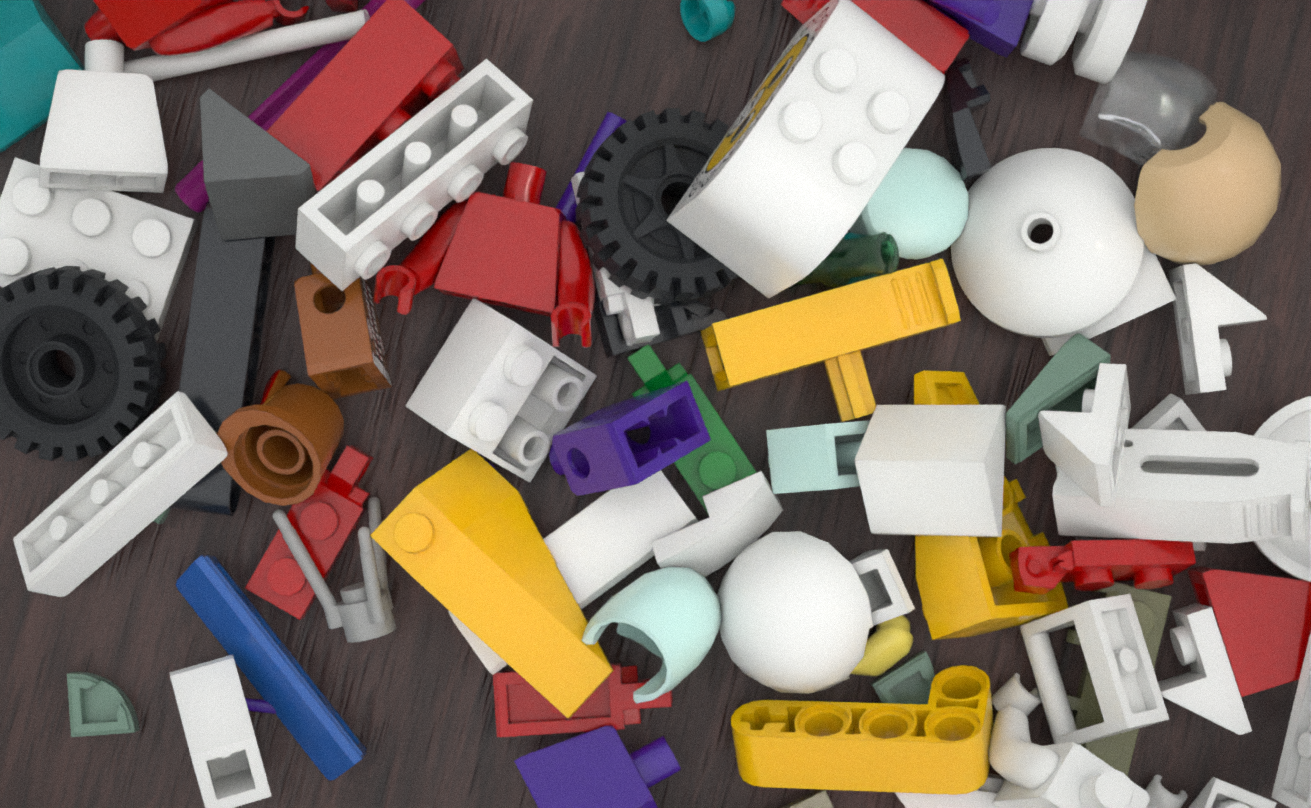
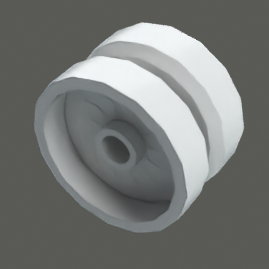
[1020,0,1147,85]

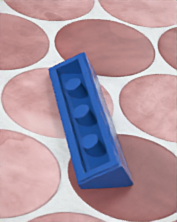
[176,555,367,781]

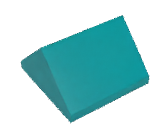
[0,0,85,153]

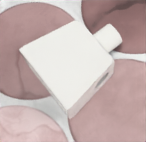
[39,40,168,193]

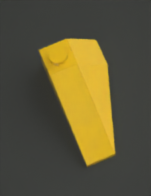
[914,370,1068,640]
[370,449,614,718]

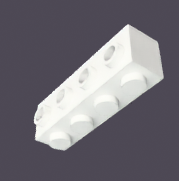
[295,59,533,291]

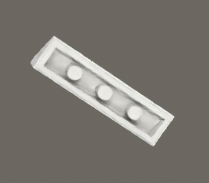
[13,391,228,597]
[448,470,699,675]

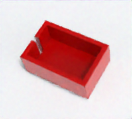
[266,0,464,191]

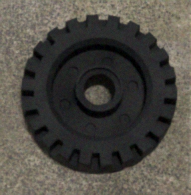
[575,108,739,305]
[0,266,167,462]

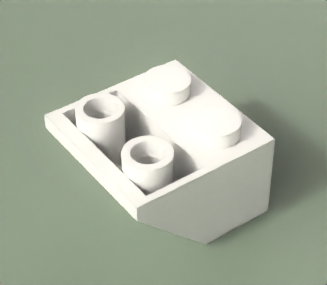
[405,298,597,483]

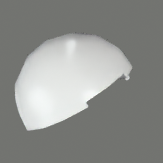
[717,531,873,694]

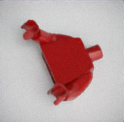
[84,0,309,56]
[373,162,595,348]

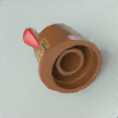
[217,369,344,506]

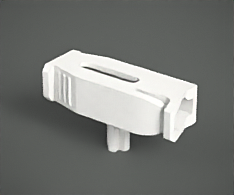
[1052,429,1310,551]

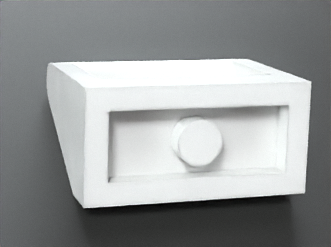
[1020,594,1169,745]

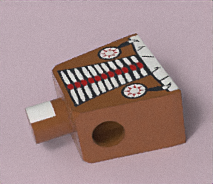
[294,262,392,400]

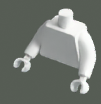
[988,673,1188,808]

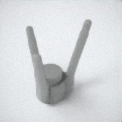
[273,497,396,643]

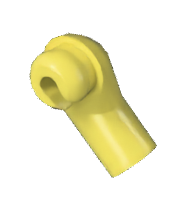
[851,615,913,676]

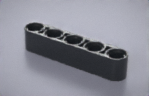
[169,200,276,516]

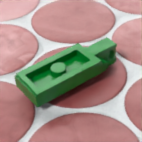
[627,344,757,515]

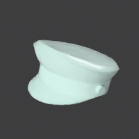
[849,148,969,259]

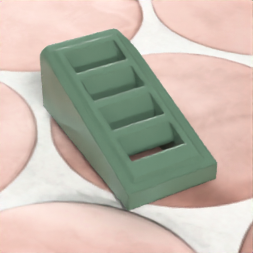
[1006,333,1111,465]

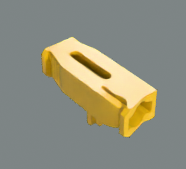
[701,258,961,422]

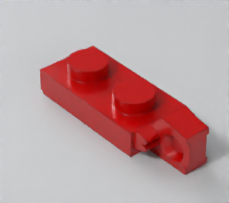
[245,445,374,620]
[1009,539,1196,595]
[493,663,673,737]

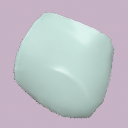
[582,567,722,704]

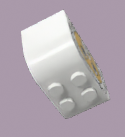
[666,0,945,298]

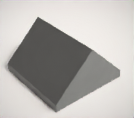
[200,89,316,241]

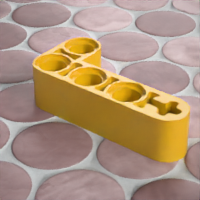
[731,665,994,795]

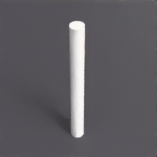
[124,9,370,82]

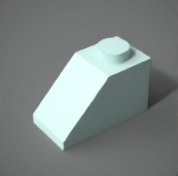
[766,420,870,494]

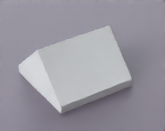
[854,405,1006,537]

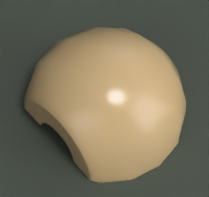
[1134,102,1281,265]

